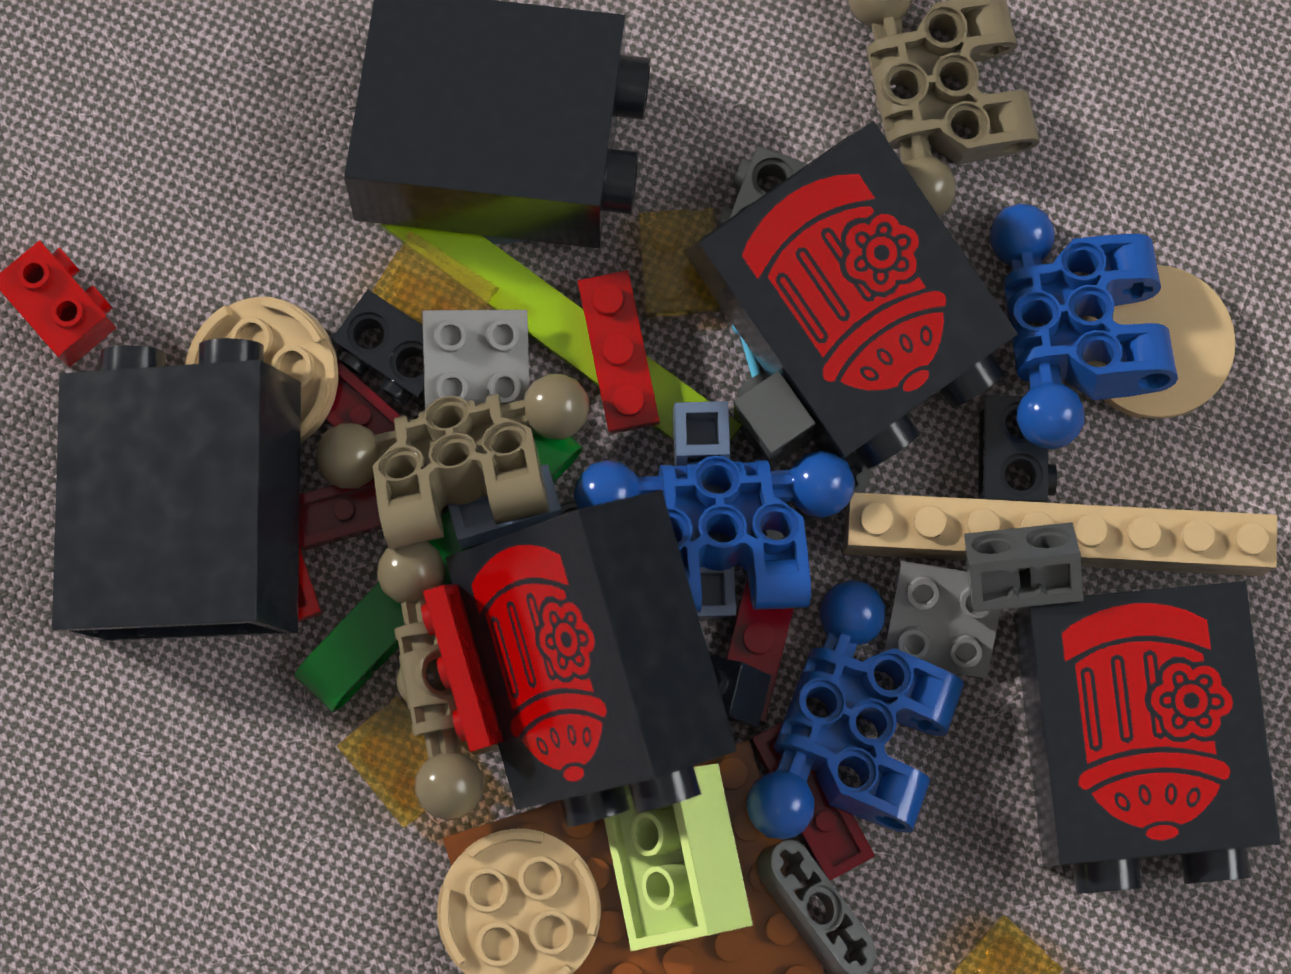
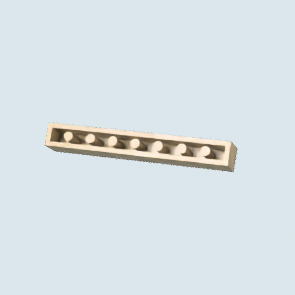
[843,493,1277,576]

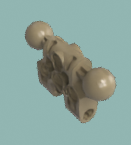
[848,0,1040,217]
[316,374,589,550]
[377,541,500,820]

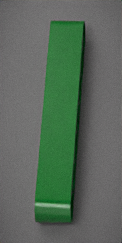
[294,429,583,713]

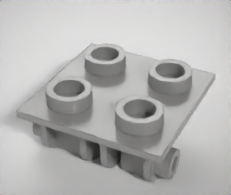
[422,310,529,410]
[884,561,1001,679]

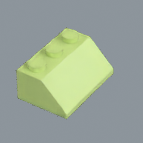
[604,763,753,951]

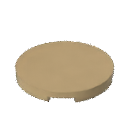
[1081,265,1235,419]
[186,296,338,443]
[437,829,601,974]

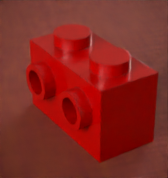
[0,240,116,368]

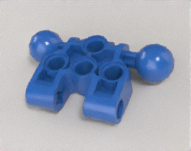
[989,203,1178,450]
[574,450,855,613]
[746,580,964,839]

